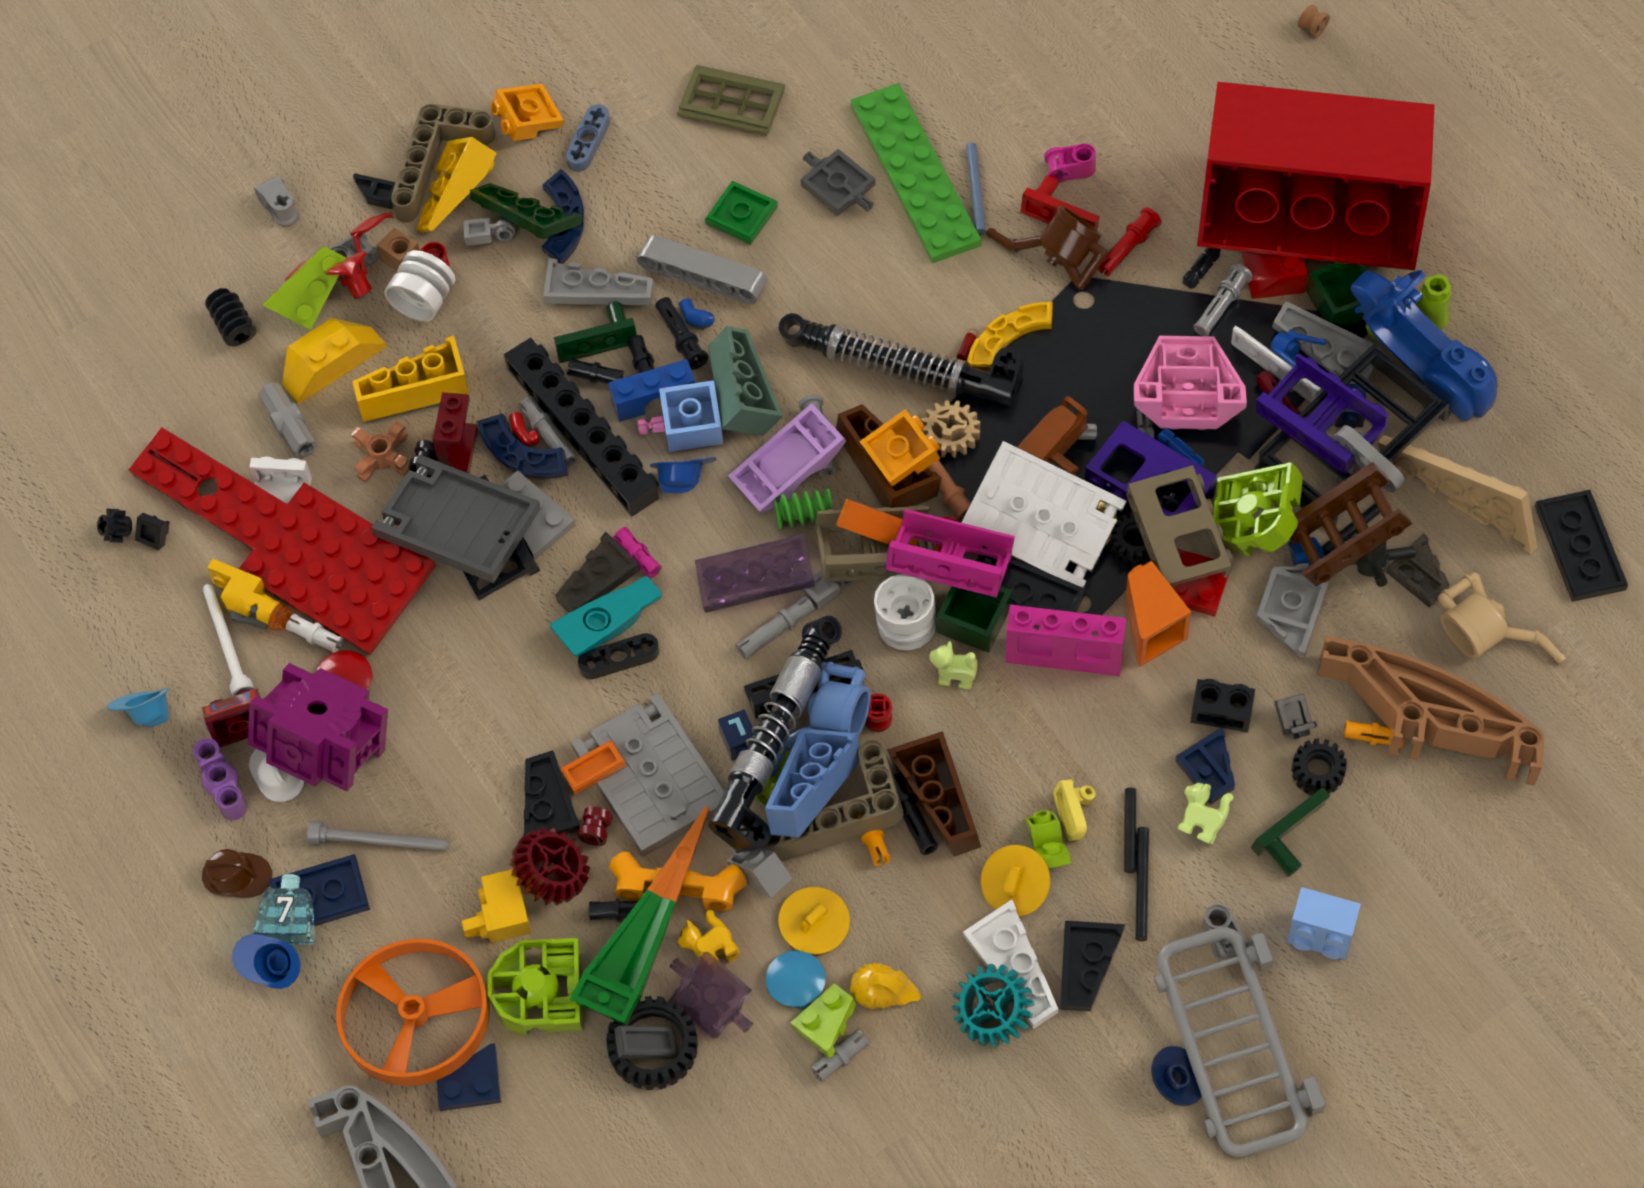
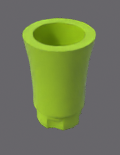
[1416,274,1452,330]

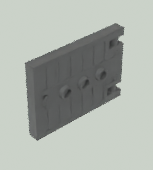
[371,455,540,583]

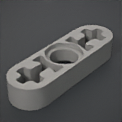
[1333,425,1405,492]

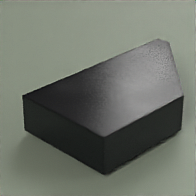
[353,173,396,209]

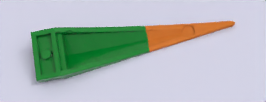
[570,806,710,1026]

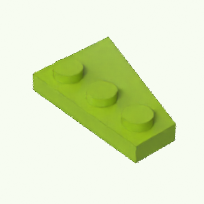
[262,246,346,330]

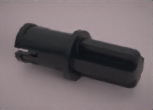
[589,898,638,922]

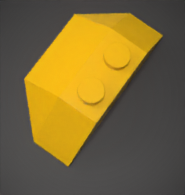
[282,318,387,405]

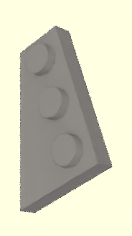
[500,470,575,560]

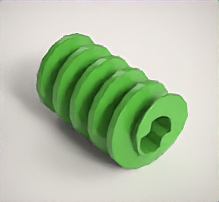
[774,488,833,530]

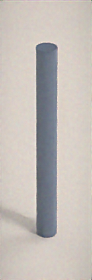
[966,143,986,235]

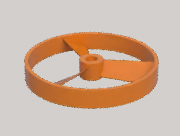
[336,939,490,1086]

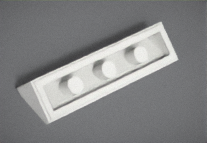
[1231,326,1324,403]

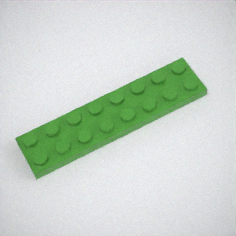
[851,83,982,263]

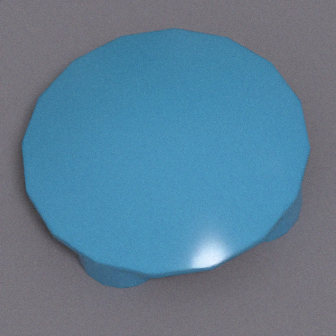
[766,950,826,1009]

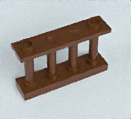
[1289,462,1412,587]

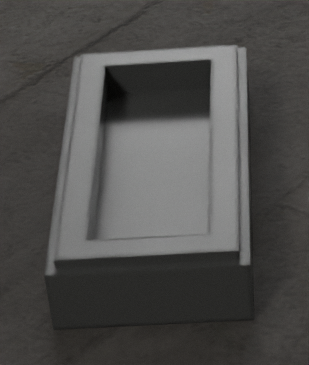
[614,1026,678,1059]

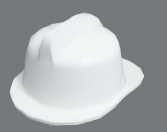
[249,749,304,802]

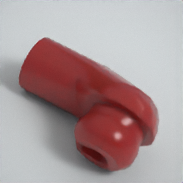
[509,412,539,448]

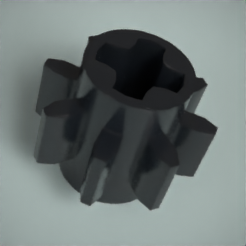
[97,508,132,543]

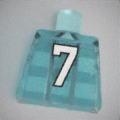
[253,874,316,945]

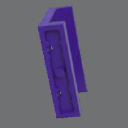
[1256,353,1389,475]
[1085,421,1217,516]

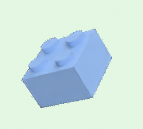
[659,380,723,452]
[1287,887,1361,960]

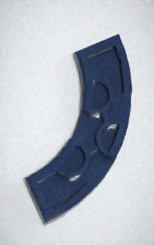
[542,169,585,264]
[477,413,569,479]

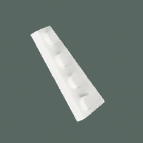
[963,900,1058,1029]

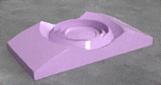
[728,403,846,514]

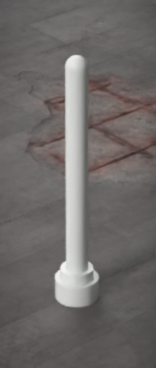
[203,584,254,697]

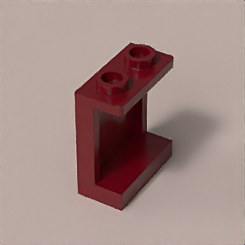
[432,392,478,473]

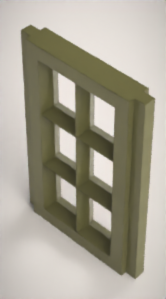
[677,65,785,136]

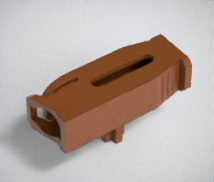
[1017,396,1088,476]

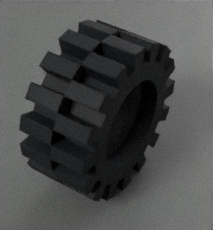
[1110,512,1150,567]
[1291,738,1347,794]

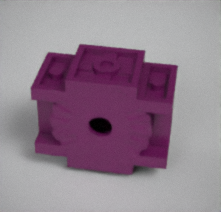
[248,663,388,791]

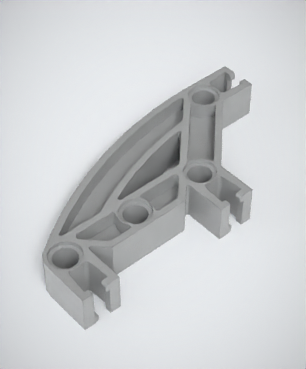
[307,1085,457,1188]

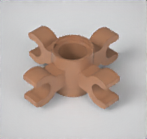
[351,421,409,482]

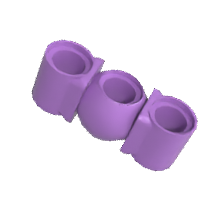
[193,738,247,820]

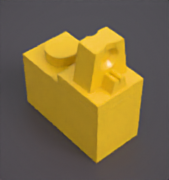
[462,869,531,943]

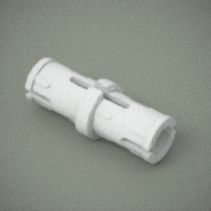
[286,614,344,653]

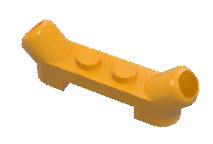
[609,852,747,911]

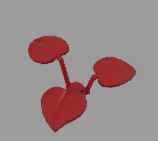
[285,213,394,299]

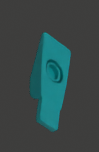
[550,576,662,657]

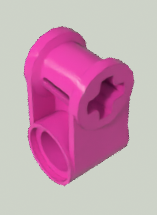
[1044,143,1096,183]

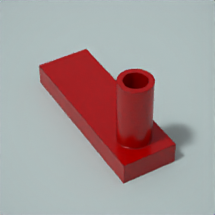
[1020,175,1100,230]

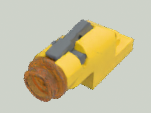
[207,559,292,631]

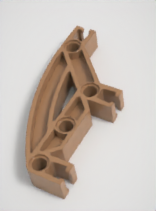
[1317,635,1544,786]

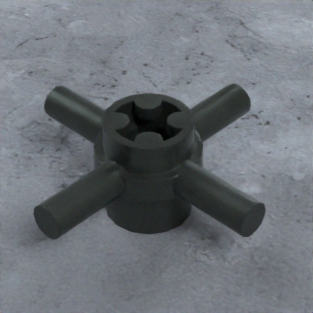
[1350,531,1415,587]

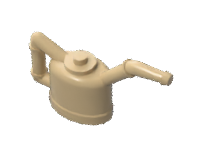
[1438,572,1566,664]

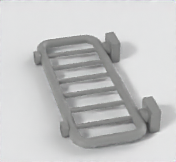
[1154,927,1325,1157]

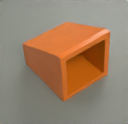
[1125,561,1191,667]

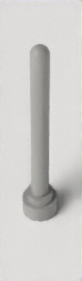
[307,821,449,851]

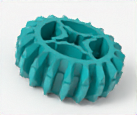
[952,964,1035,1047]

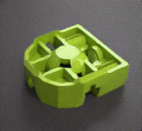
[1212,462,1303,557]
[488,937,583,1035]

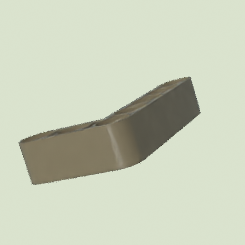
[391,104,495,222]
[763,740,904,861]

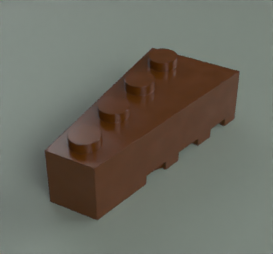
[836,404,942,508]
[887,731,981,857]

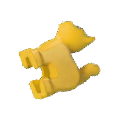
[677,910,740,975]

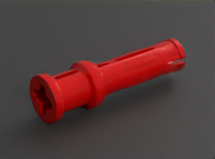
[1098,207,1162,277]

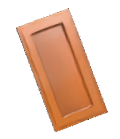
[560,740,626,795]

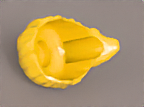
[850,962,921,1010]

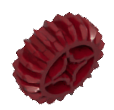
[510,827,591,906]

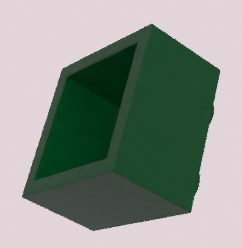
[1306,262,1368,328]
[936,586,1012,653]

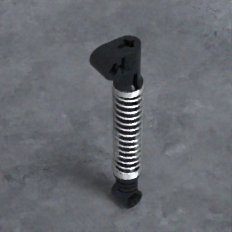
[778,313,1024,406]

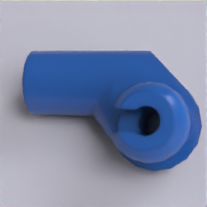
[679,298,714,328]

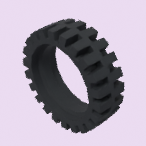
[606,996,698,1090]

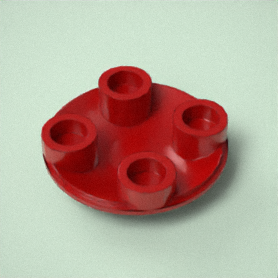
[316,650,373,690]

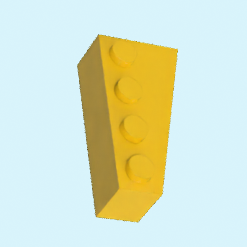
[352,335,470,422]

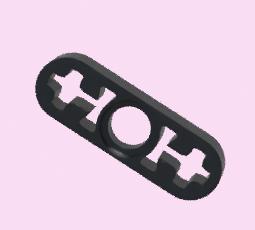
[578,633,659,679]

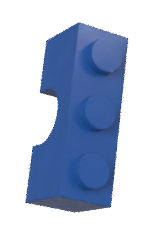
[608,359,695,422]

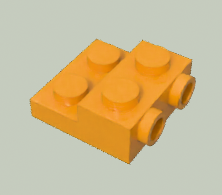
[490,83,564,141]
[860,409,941,486]

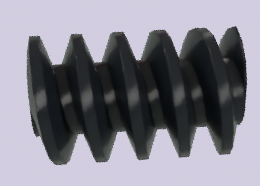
[205,288,257,347]

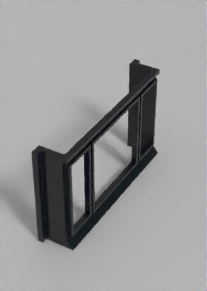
[1255,344,1451,525]

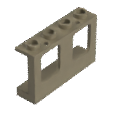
[1126,465,1233,590]
[815,506,932,582]

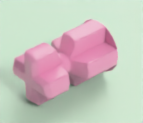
[637,415,665,435]

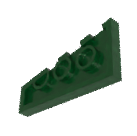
[470,183,582,239]

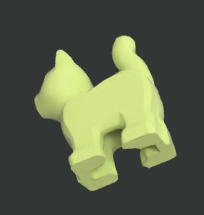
[929,641,978,690]
[1178,783,1234,845]

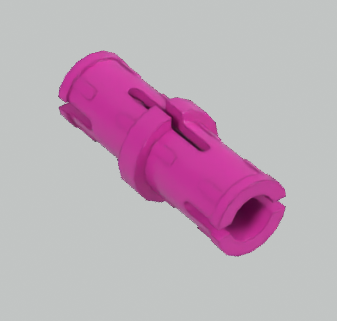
[613,527,662,579]

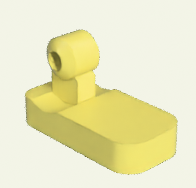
[1053,779,1096,841]

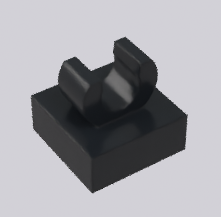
[135,513,170,550]

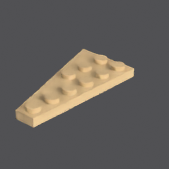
[1378,435,1537,555]

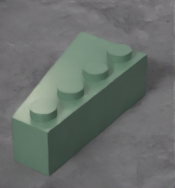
[708,326,783,436]

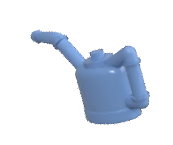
[771,662,871,776]

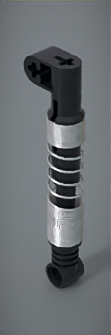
[708,615,842,852]

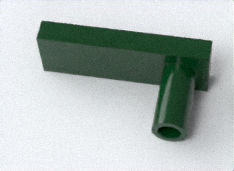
[553,302,637,363]
[1251,787,1330,877]

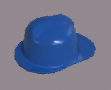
[650,457,717,493]
[232,933,301,989]

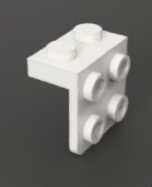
[249,456,312,504]

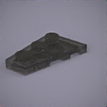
[555,531,641,613]

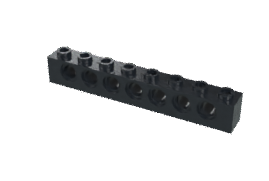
[504,337,659,517]

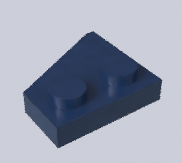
[1175,727,1235,805]
[437,1043,501,1111]

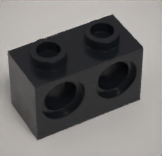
[1190,679,1255,732]

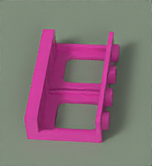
[885,509,1015,597]
[1005,605,1126,676]

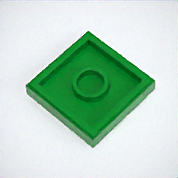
[705,181,778,245]

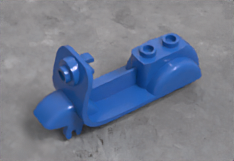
[1351,270,1498,421]

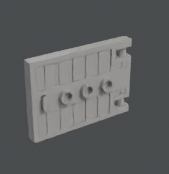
[571,693,725,857]

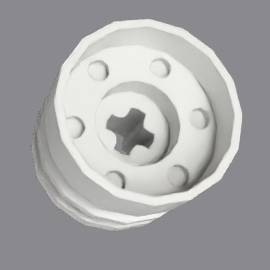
[384,250,456,322]
[874,574,936,651]

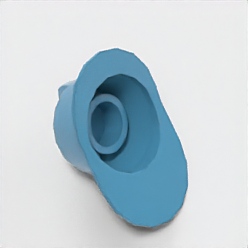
[107,688,170,727]

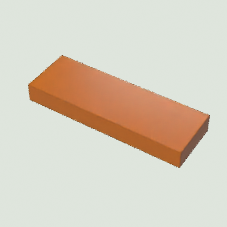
[836,498,920,546]

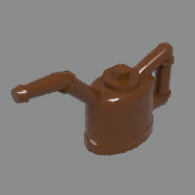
[986,205,1107,290]

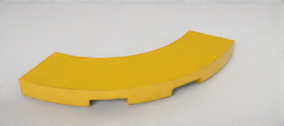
[967,302,1053,372]

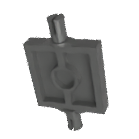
[801,149,876,216]

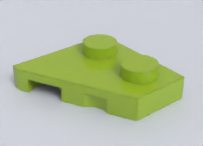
[790,983,857,1058]

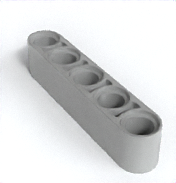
[637,235,767,304]

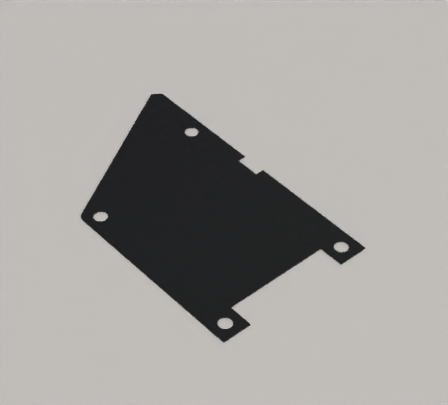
[937,277,1368,615]

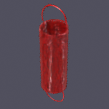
[957,329,978,361]

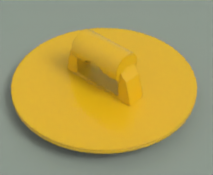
[981,845,1051,917]
[778,887,850,955]

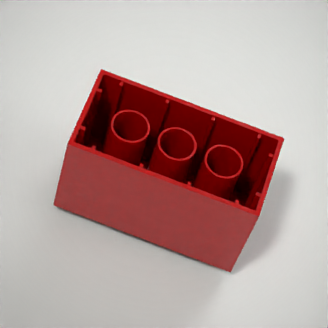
[1197,81,1435,271]

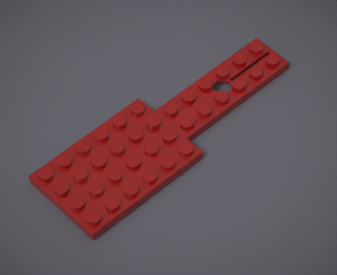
[128,427,437,656]

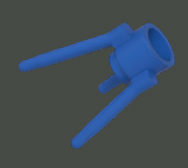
[1271,329,1327,367]

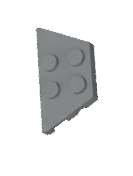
[1256,563,1330,659]

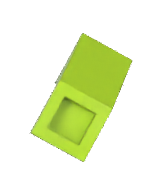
[1025,810,1071,869]

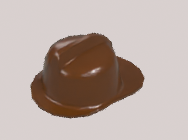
[202,849,272,898]

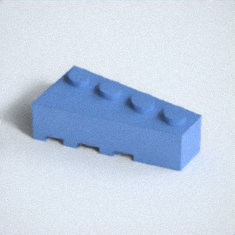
[765,728,860,837]

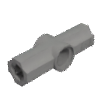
[258,382,317,458]

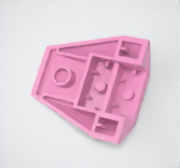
[1134,336,1247,430]

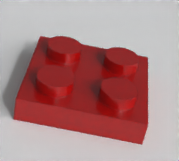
[1175,548,1232,617]

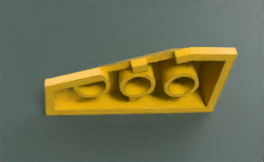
[416,137,497,233]

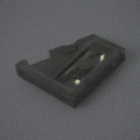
[1386,533,1450,608]

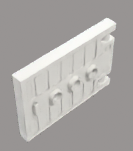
[962,441,1126,588]

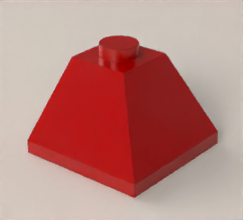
[1242,252,1308,299]

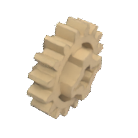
[921,400,980,458]

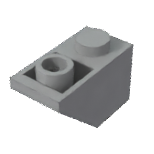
[726,847,793,898]

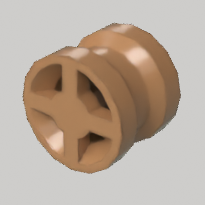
[1298,5,1330,37]

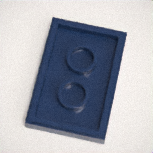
[269,854,370,929]

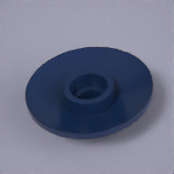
[1151,1046,1202,1106]

